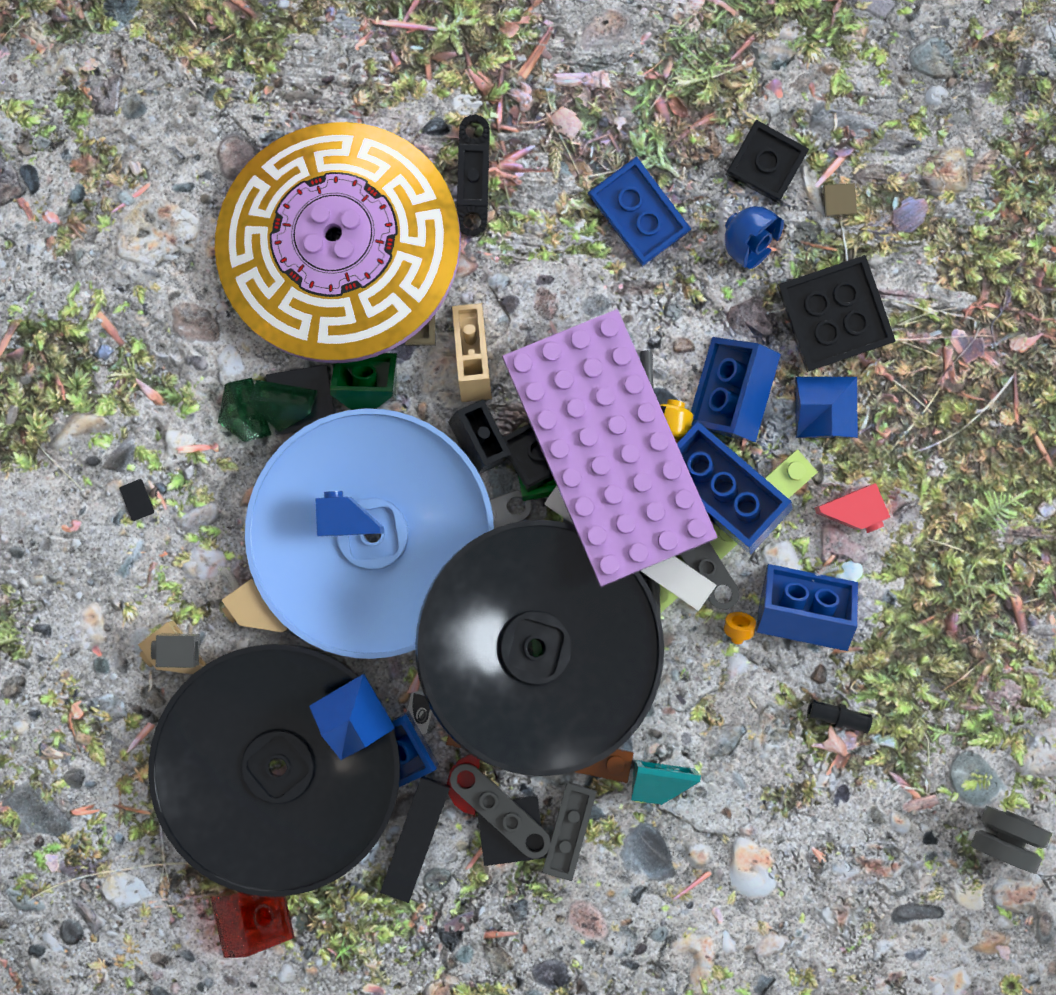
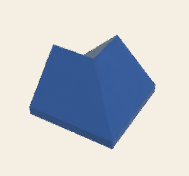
[795,377,858,438]
[309,674,396,760]

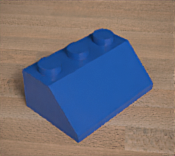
[691,337,781,443]
[756,564,858,651]

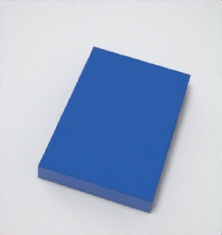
[587,156,691,267]

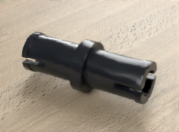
[807,699,873,734]

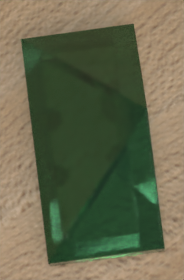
[218,378,272,442]
[249,380,317,432]

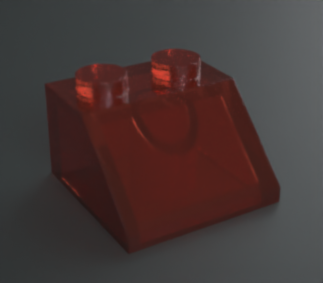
[210,889,295,958]

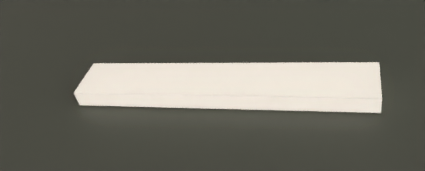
[544,486,717,611]

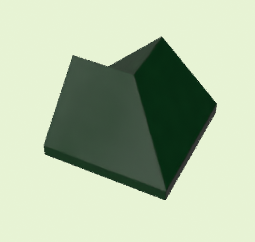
[330,353,397,410]

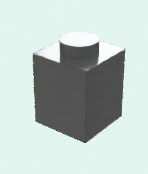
[151,633,200,668]

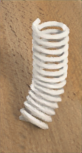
[812,562,839,582]
[217,565,240,591]

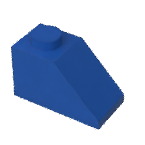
[315,491,384,536]

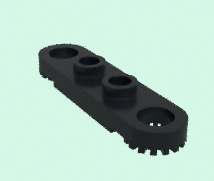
[457,114,490,238]

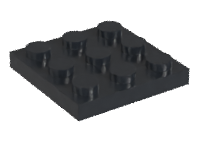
[777,255,896,372]

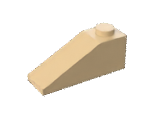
[452,303,492,402]

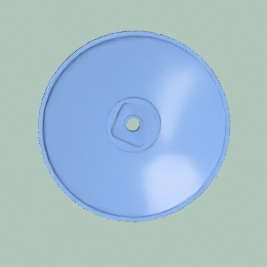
[245,408,494,659]

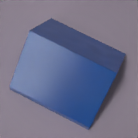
[392,711,439,787]

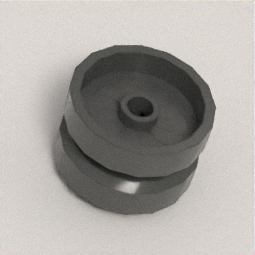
[970,805,1052,874]

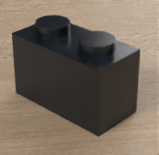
[448,400,511,474]

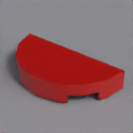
[447,754,480,815]

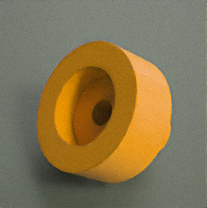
[724,612,756,644]

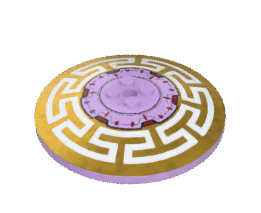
[215,122,461,363]

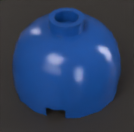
[725,206,784,269]

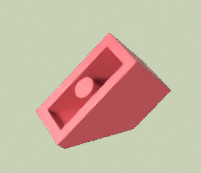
[814,483,890,533]

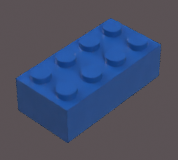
[677,421,793,555]

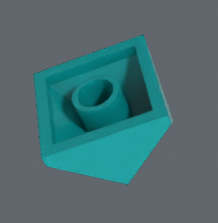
[631,760,701,805]

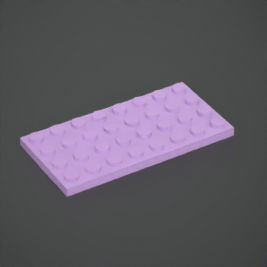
[502,309,718,587]

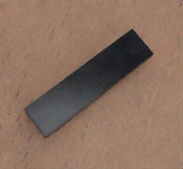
[380,776,451,903]

